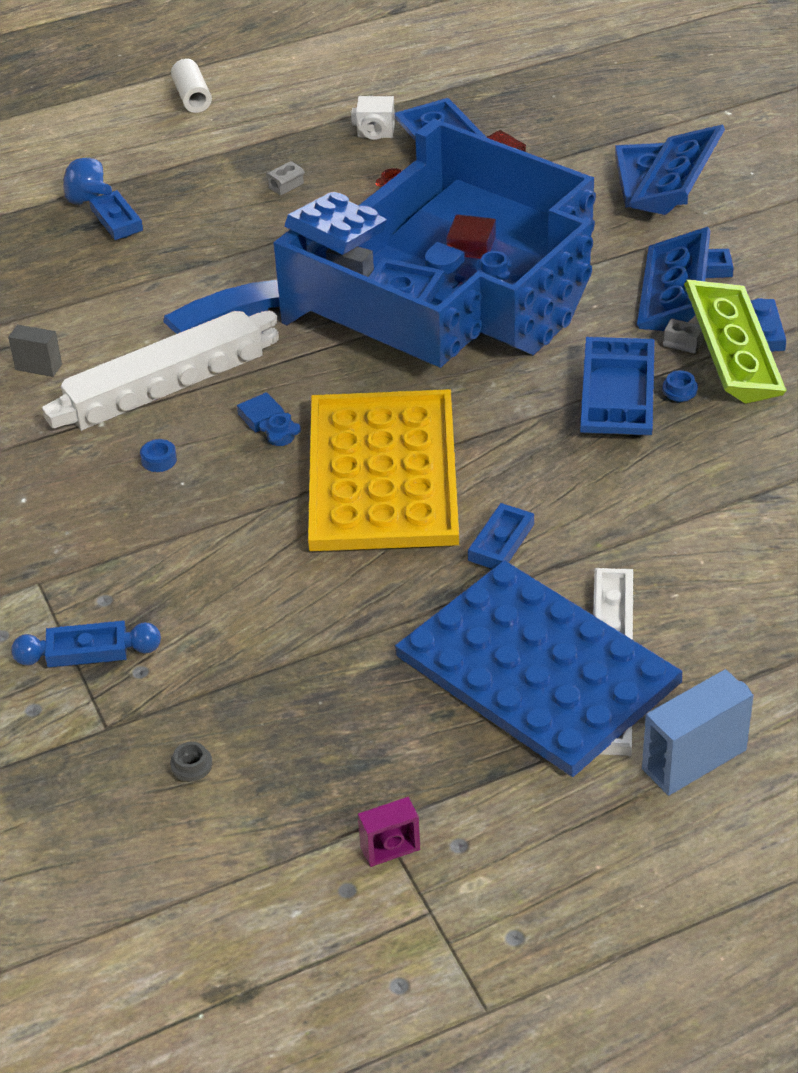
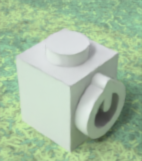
[351,96,395,140]

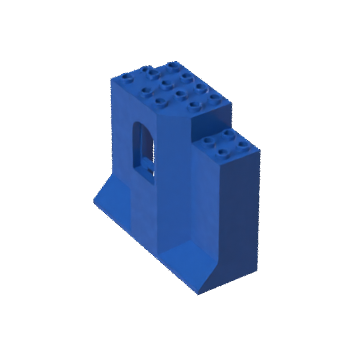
[273,118,596,368]

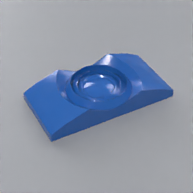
[580,337,655,435]

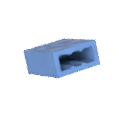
[642,669,754,796]

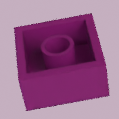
[358,796,420,867]

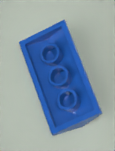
[394,98,487,141]
[629,124,725,215]
[637,226,711,331]

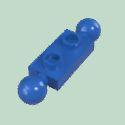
[11,620,161,668]

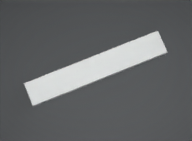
[593,568,633,756]

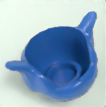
[63,158,112,205]

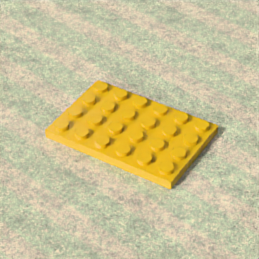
[308,389,459,551]

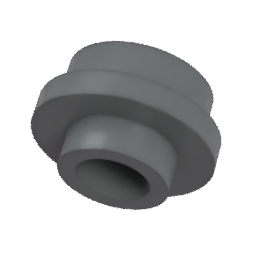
[170,742,213,781]

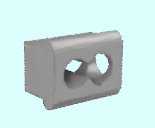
[266,161,305,196]
[663,319,704,354]

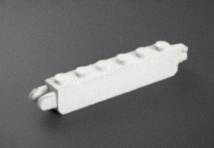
[42,310,279,431]

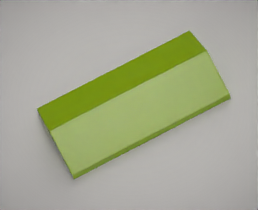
[684,280,787,404]

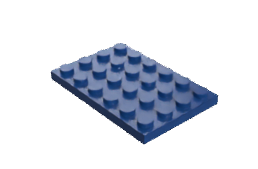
[395,560,682,777]

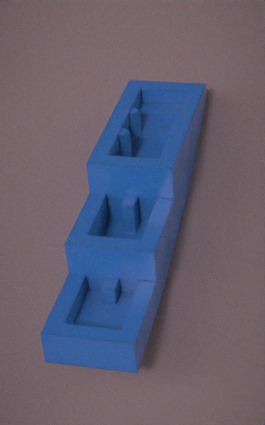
[163,280,280,334]

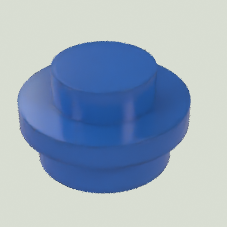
[662,370,698,402]

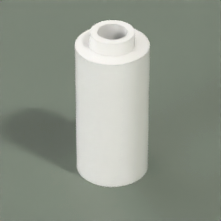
[171,59,212,113]

